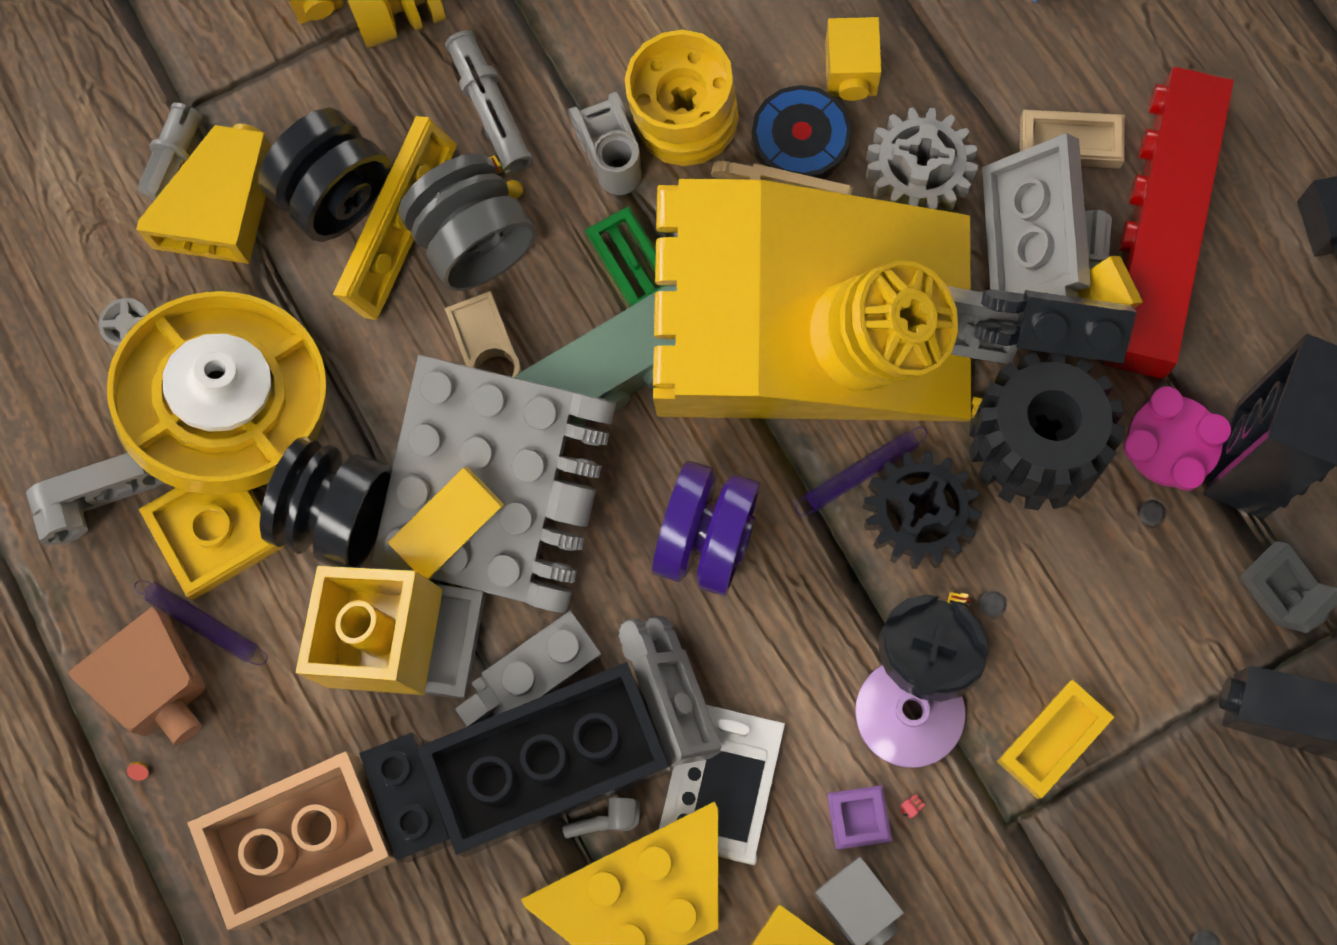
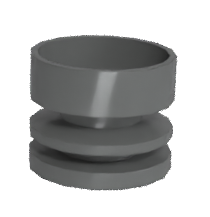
[398,153,537,292]

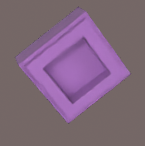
[826,785,892,850]

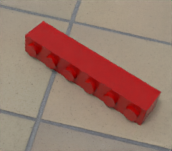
[1102,66,1234,379]

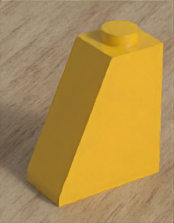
[136,124,272,264]

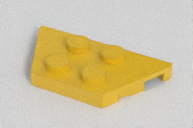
[521,802,719,945]

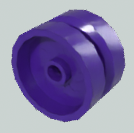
[652,460,761,597]

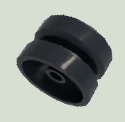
[258,107,392,242]

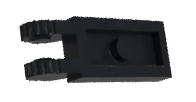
[974,289,1137,363]

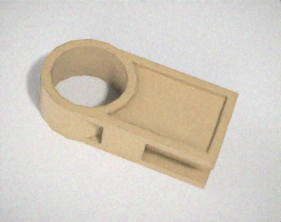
[445,291,522,377]

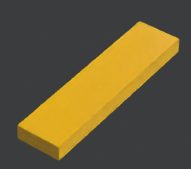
[333,116,457,321]

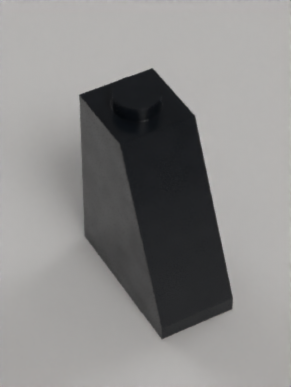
[1219,666,1337,761]

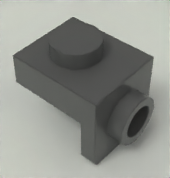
[1239,541,1337,633]

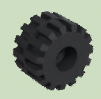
[969,352,1125,510]

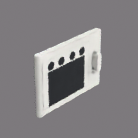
[659,705,785,865]

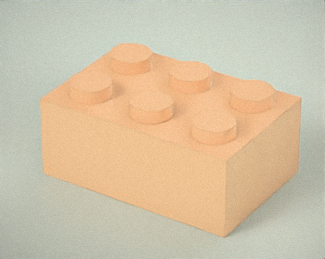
[188,751,396,930]

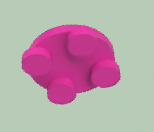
[1123,387,1231,491]

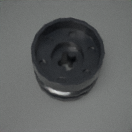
[259,436,392,568]

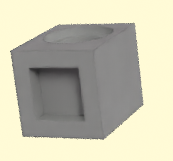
[812,857,904,945]

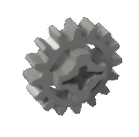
[866,107,978,211]

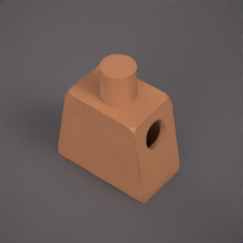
[67,606,206,746]

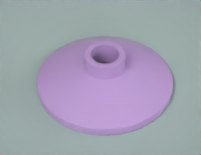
[855,665,965,768]

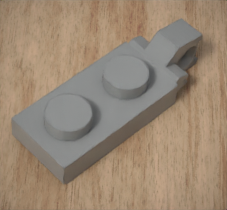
[455,611,602,727]

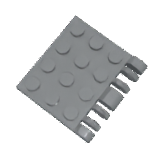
[372,355,616,613]

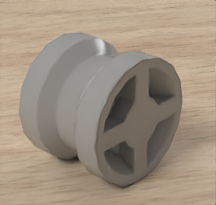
[98,298,150,350]

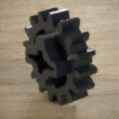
[862,451,981,569]

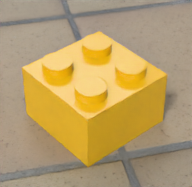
[296,566,443,695]

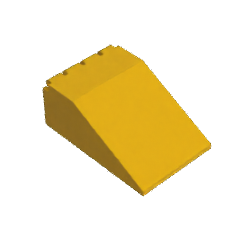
[653,179,971,421]

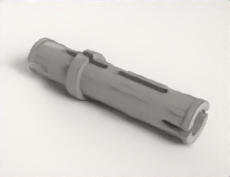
[445,30,534,174]

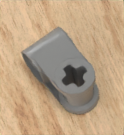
[568,92,642,195]

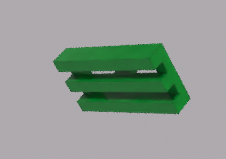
[585,206,665,308]

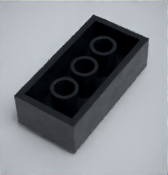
[1203,334,1337,519]
[417,662,671,857]

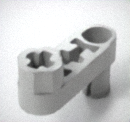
[26,453,165,546]

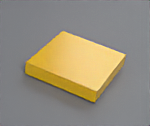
[139,488,285,601]

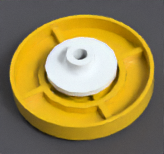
[107,291,327,495]

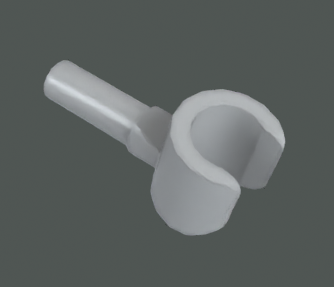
[563,798,640,838]

